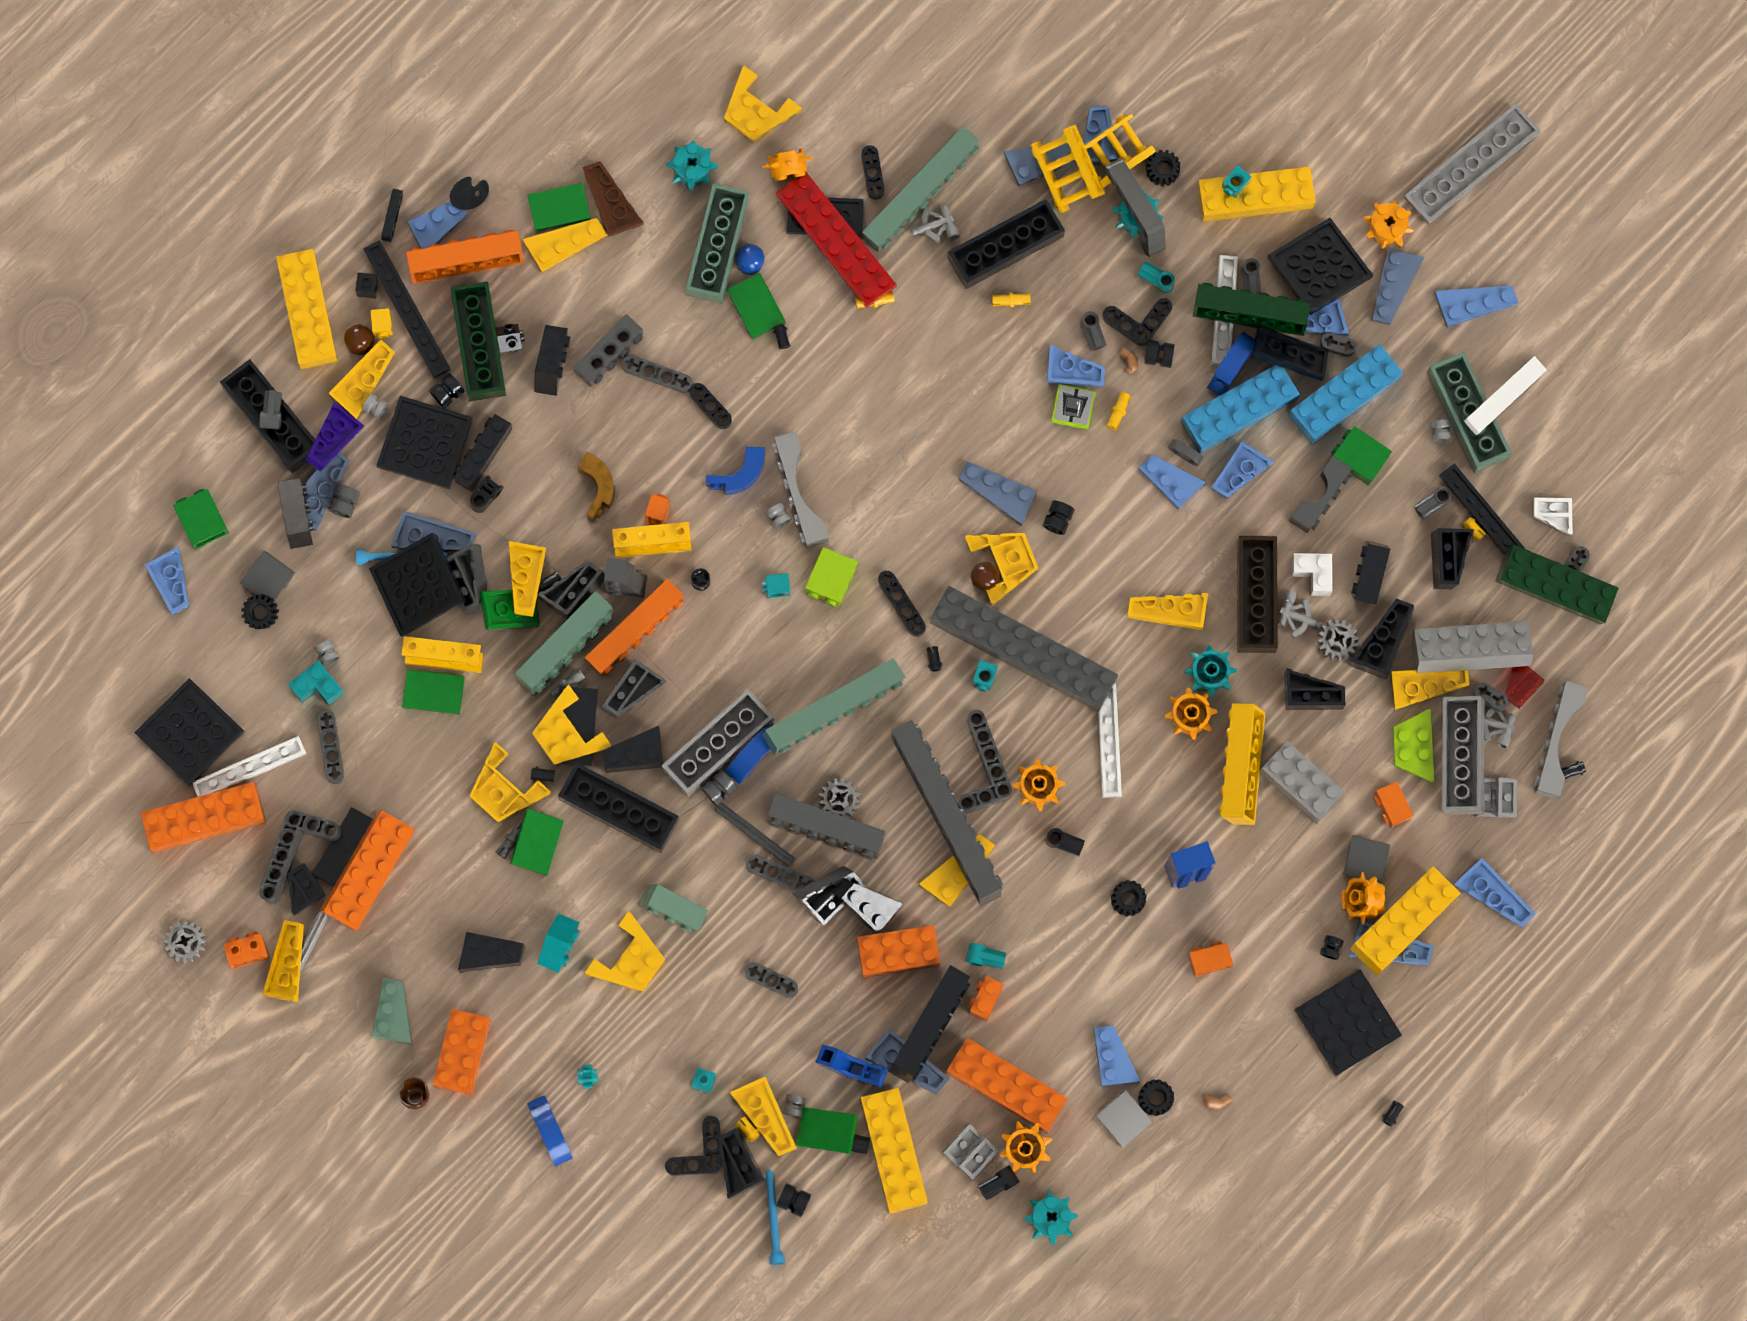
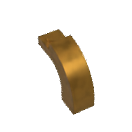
[578,452,614,522]

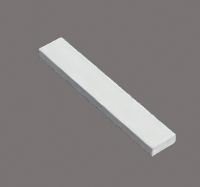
[1211,255,1238,366]
[1464,356,1547,435]
[1098,683,1122,798]
[192,736,307,797]

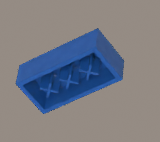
[1165,841,1215,889]

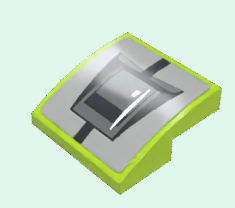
[1051,384,1096,430]

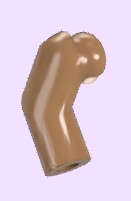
[1119,347,1138,375]
[1203,1093,1233,1111]

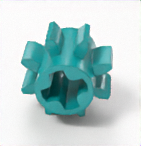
[577,1064,598,1089]

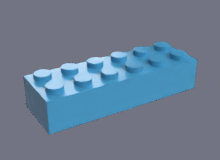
[1288,344,1403,444]
[1181,365,1300,454]

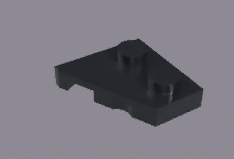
[288,863,326,916]

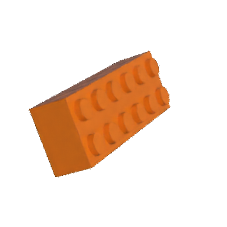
[406,230,524,284]
[141,782,266,853]
[320,810,415,931]
[946,1038,1068,1134]

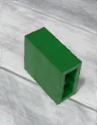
[1331,426,1392,486]
[173,489,229,550]

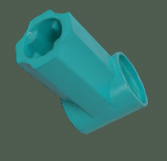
[1138,261,1175,293]
[965,943,1006,969]

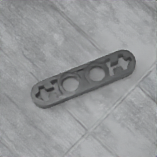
[622,355,693,393]
[317,710,344,784]
[746,855,815,891]

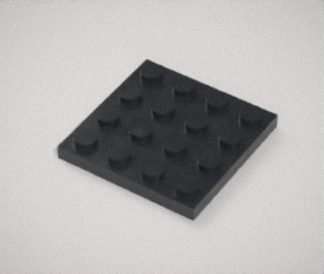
[1268,218,1373,315]
[376,396,473,490]
[369,533,466,637]
[134,678,245,786]
[1295,969,1402,1076]

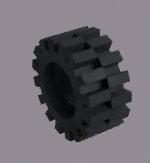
[1146,150,1181,186]
[241,595,279,629]
[1111,880,1147,917]
[1138,1079,1174,1116]

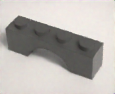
[1289,456,1352,533]

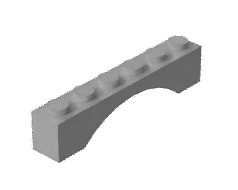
[772,431,829,548]
[1533,681,1588,799]

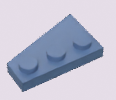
[1084,105,1118,164]
[408,202,468,249]
[1305,299,1349,336]
[1047,345,1105,387]
[1211,442,1274,499]
[1138,455,1206,509]
[145,546,189,615]
[1094,1026,1140,1087]

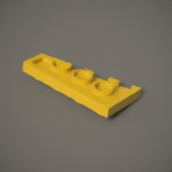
[522,218,607,272]
[328,340,395,419]
[508,541,546,617]
[1127,593,1208,630]
[1391,670,1470,710]
[919,834,995,908]
[262,920,304,1003]
[730,1077,797,1157]

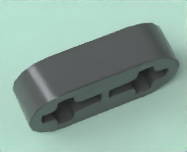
[1320,333,1356,357]
[1168,439,1203,466]
[1474,683,1508,712]

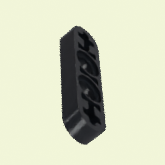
[878,571,926,637]

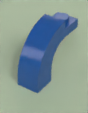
[1207,332,1255,396]
[706,447,765,495]
[725,723,774,784]
[816,1044,888,1088]
[527,1095,573,1167]

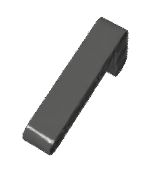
[1104,158,1166,257]
[958,710,1012,814]
[259,810,342,904]

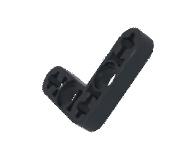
[1102,298,1172,346]
[665,1116,722,1176]

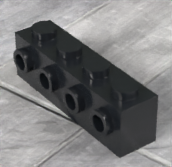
[454,414,512,492]

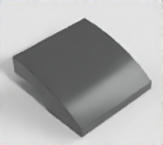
[240,551,295,602]
[1343,835,1390,884]

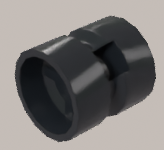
[1144,340,1175,368]
[429,373,465,409]
[1042,500,1075,535]
[776,1183,812,1217]

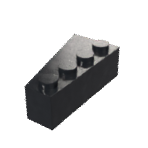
[1350,598,1414,680]

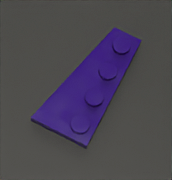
[306,402,364,472]

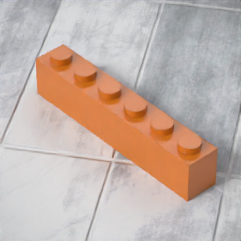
[585,578,684,677]

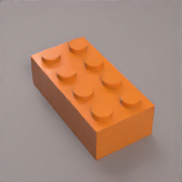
[857,925,940,978]
[433,1009,491,1096]

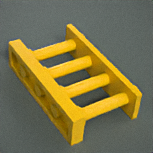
[1070,113,1156,188]
[1031,124,1105,213]
[612,522,692,558]
[401,636,484,673]

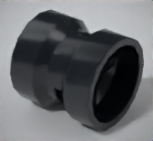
[691,568,710,591]
[1320,935,1344,960]

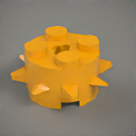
[762,148,813,181]
[1363,200,1414,249]
[1164,688,1217,740]
[1012,759,1065,811]
[1341,872,1385,925]
[1000,1121,1052,1173]

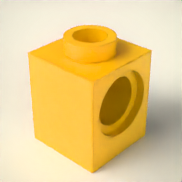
[370,308,393,339]

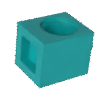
[1221,165,1252,198]
[762,573,790,598]
[972,660,998,692]
[691,1068,716,1094]

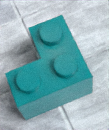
[288,660,344,706]
[537,913,580,973]

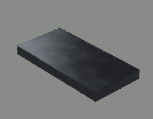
[787,198,863,237]
[1252,326,1329,381]
[558,686,598,766]
[312,807,373,886]

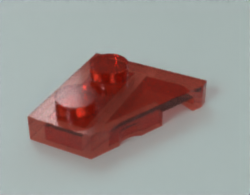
[1505,666,1545,709]

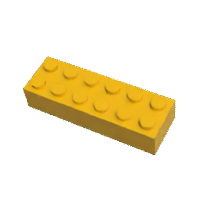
[1197,166,1316,222]
[276,249,338,370]
[1219,703,1266,825]
[1350,866,1461,976]
[860,1088,928,1214]

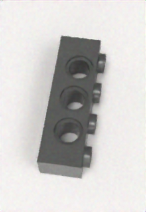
[574,314,643,387]

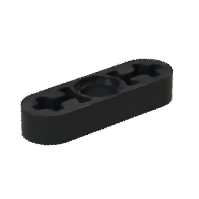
[861,145,884,200]
[381,188,403,242]
[690,383,732,429]

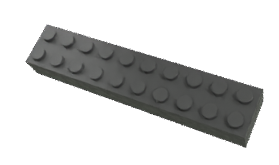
[930,586,1118,712]
[891,720,1003,907]

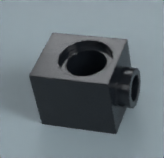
[355,272,378,299]

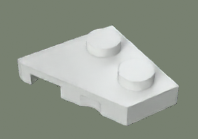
[1533,498,1573,535]

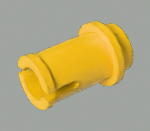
[1462,517,1486,542]
[736,1117,760,1142]

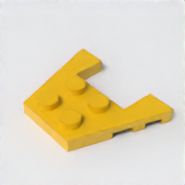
[724,66,802,142]
[964,533,1038,606]
[532,685,612,765]
[469,742,551,823]
[584,911,665,992]

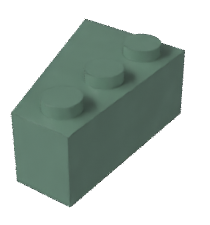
[638,884,708,933]
[372,978,412,1045]

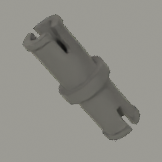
[496,821,522,859]

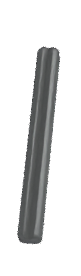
[715,802,795,866]

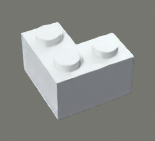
[1291,553,1332,596]

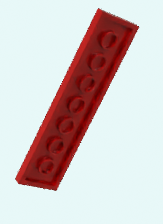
[776,171,897,308]

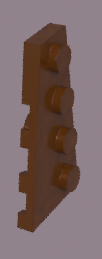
[583,161,644,237]

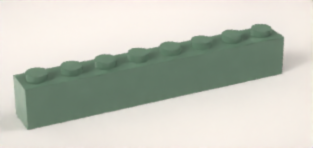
[862,126,980,252]
[762,658,906,755]

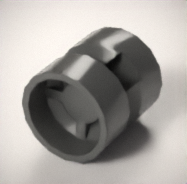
[328,484,360,518]
[701,770,737,806]

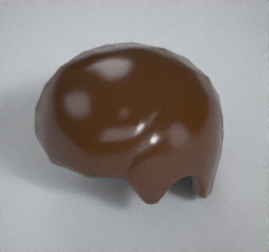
[344,324,374,355]
[970,562,999,590]
[400,1077,430,1110]

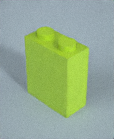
[805,547,858,607]

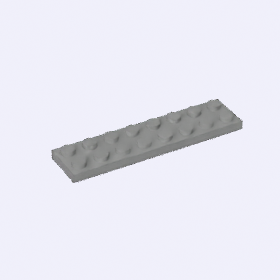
[1404,104,1540,225]

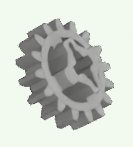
[1317,619,1359,661]
[819,778,861,817]
[164,920,207,964]

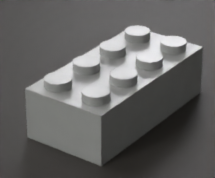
[1260,741,1345,824]

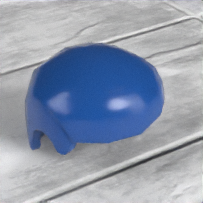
[736,244,765,275]

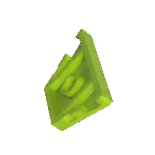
[1393,709,1434,783]

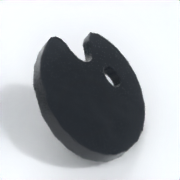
[449,176,489,210]

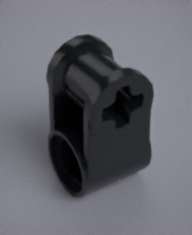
[470,475,504,513]

